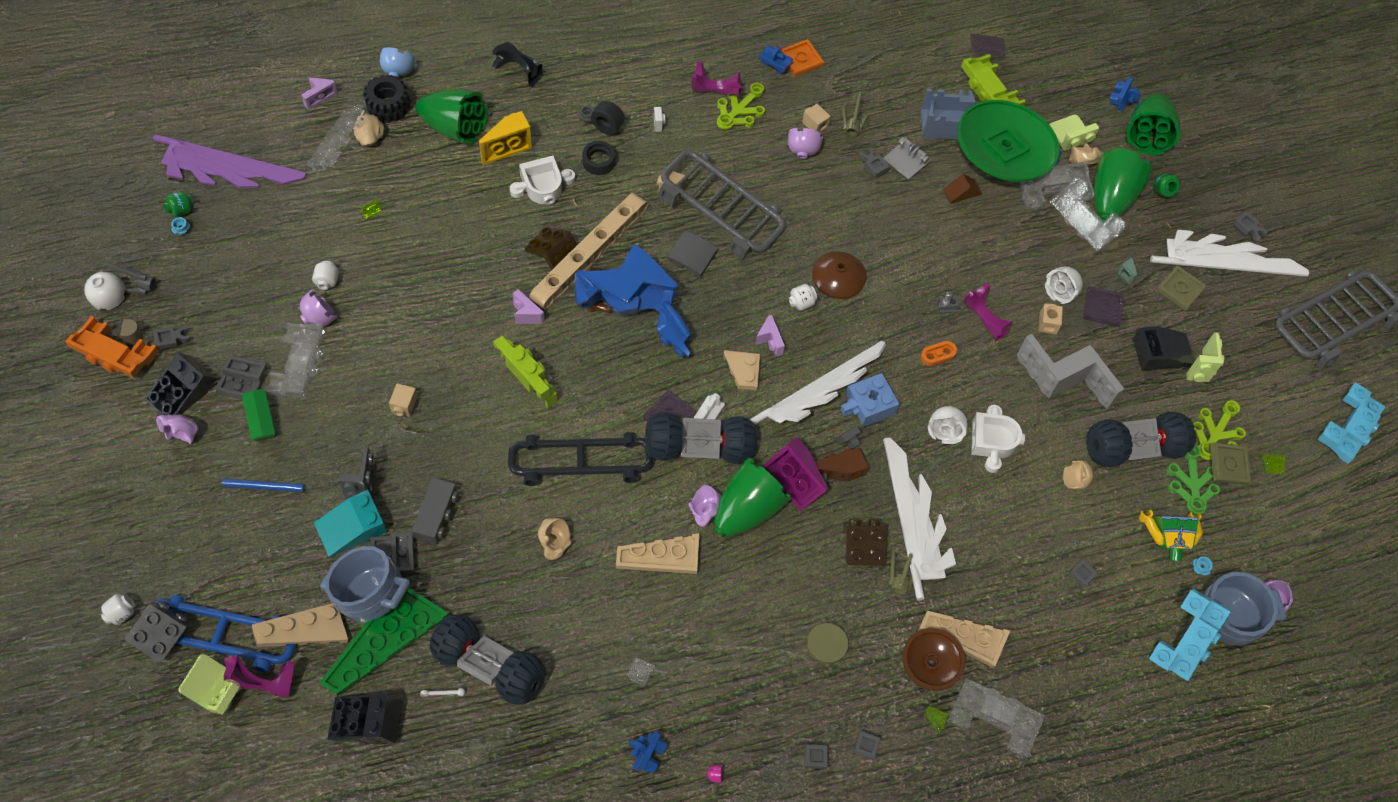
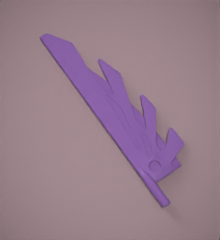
[153,134,306,188]

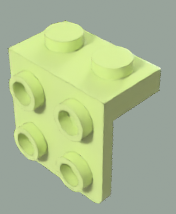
[1049,115,1099,151]
[1186,332,1224,382]
[179,654,241,715]

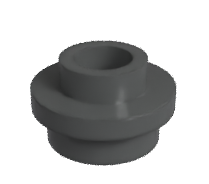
[579,105,594,122]

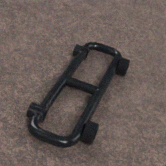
[508,432,654,486]

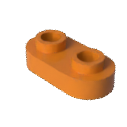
[920,341,957,366]

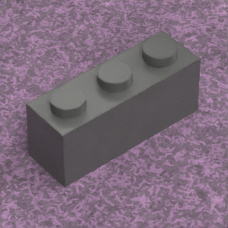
[411,478,459,545]

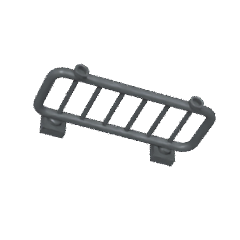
[658,150,786,260]
[1276,270,1398,369]

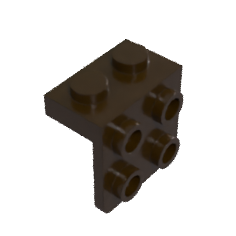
[525,226,578,270]
[843,518,887,566]

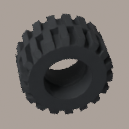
[363,75,410,122]

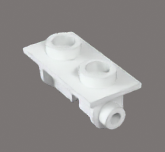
[694,393,725,419]

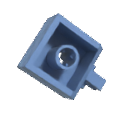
[840,373,900,426]

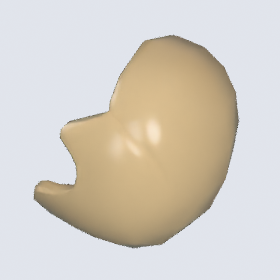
[1063,460,1093,490]

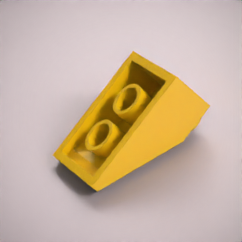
[479,111,532,165]

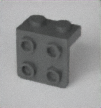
[338,447,376,499]
[125,601,191,662]

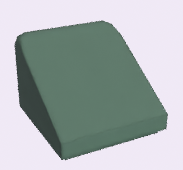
[1118,258,1137,285]

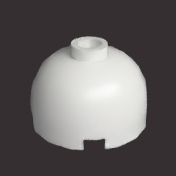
[1045,266,1083,304]
[84,272,126,310]
[928,406,968,444]

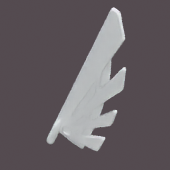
[1150,230,1309,277]
[749,341,886,425]
[883,438,956,601]

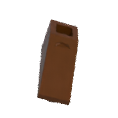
[814,448,869,481]

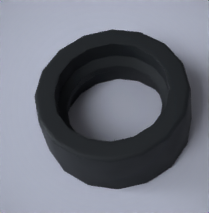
[582,141,615,175]

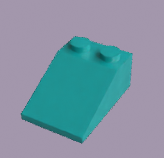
[314,490,387,558]

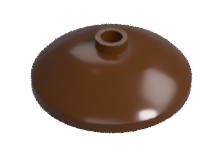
[812,251,866,299]
[902,628,965,691]

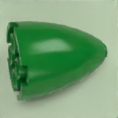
[415,89,488,145]
[1126,93,1181,156]
[1094,148,1153,222]
[713,458,792,537]

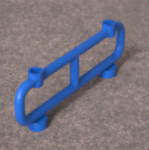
[155,595,296,673]

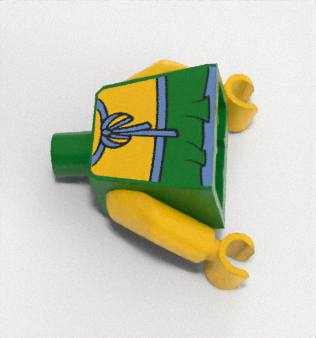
[1139,510,1203,561]

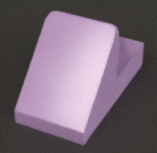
[301,78,337,110]
[513,289,545,324]
[756,315,785,357]

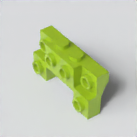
[961,54,1026,106]
[493,336,558,408]

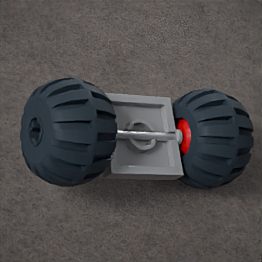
[645,412,757,464]
[1086,412,1196,467]
[430,614,546,705]

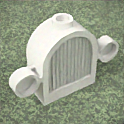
[510,156,575,205]
[971,405,1025,473]

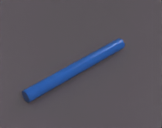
[222,479,305,492]

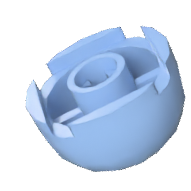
[380,47,415,78]

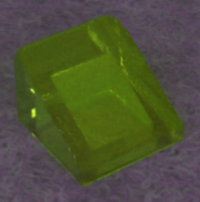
[359,199,381,219]
[1261,453,1286,474]
[923,706,948,734]

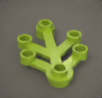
[717,83,765,130]
[1193,400,1246,460]

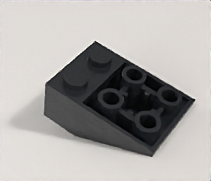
[1133,326,1195,371]
[144,353,217,415]
[327,694,403,744]

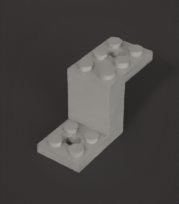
[1017,334,1124,409]

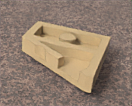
[723,350,760,391]

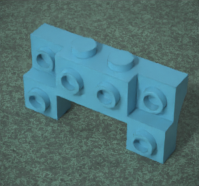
[1317,382,1385,464]
[1149,588,1233,681]

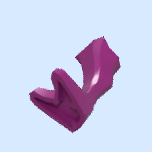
[692,61,743,96]
[964,283,1013,340]
[223,655,294,698]

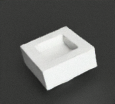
[654,107,665,132]

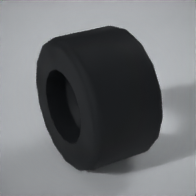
[591,101,625,135]

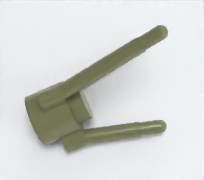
[842,91,869,137]
[888,547,913,595]

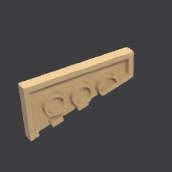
[616,533,699,574]
[252,603,348,647]
[918,611,1010,668]

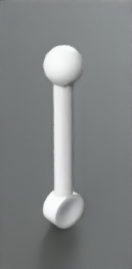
[420,688,465,697]

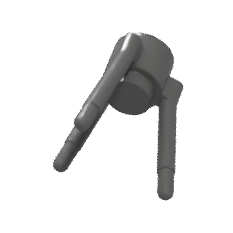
[107,263,156,294]

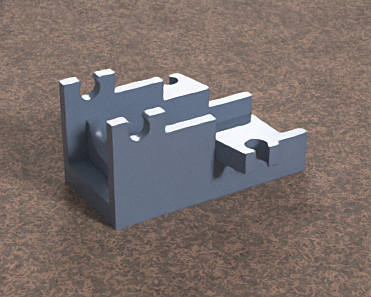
[920,89,975,139]

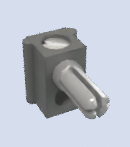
[937,291,959,313]

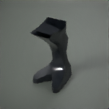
[492,42,543,88]

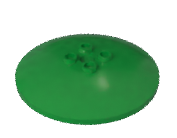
[957,100,1059,182]

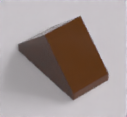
[943,174,982,204]

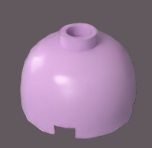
[788,128,823,159]
[300,289,337,327]

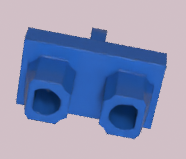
[758,45,793,75]
[1110,77,1141,111]
[629,731,668,773]

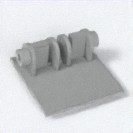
[883,137,931,180]

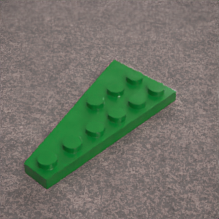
[319,587,449,696]

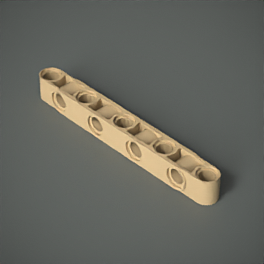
[529,193,648,309]

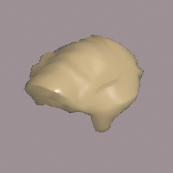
[354,113,384,146]
[1069,143,1102,167]
[538,518,572,560]

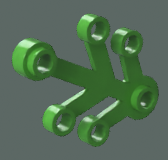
[1166,444,1220,515]

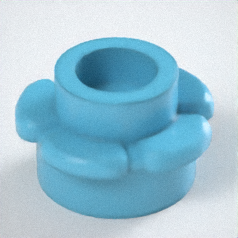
[171,217,190,235]
[1193,556,1213,576]

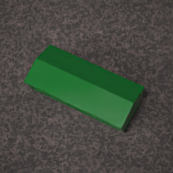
[241,389,275,442]

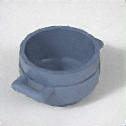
[320,546,410,622]
[1193,572,1287,646]

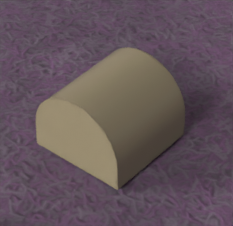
[120,319,143,345]

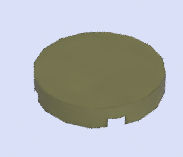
[807,623,848,665]

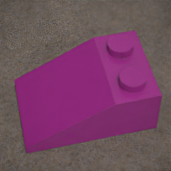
[762,437,828,511]

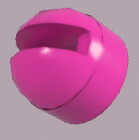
[707,765,723,783]

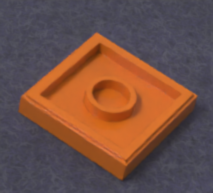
[782,39,824,77]

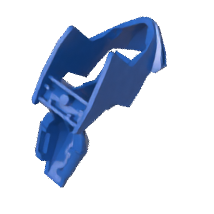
[574,245,691,359]

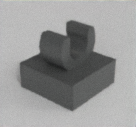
[835,425,861,448]

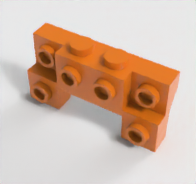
[65,316,159,378]

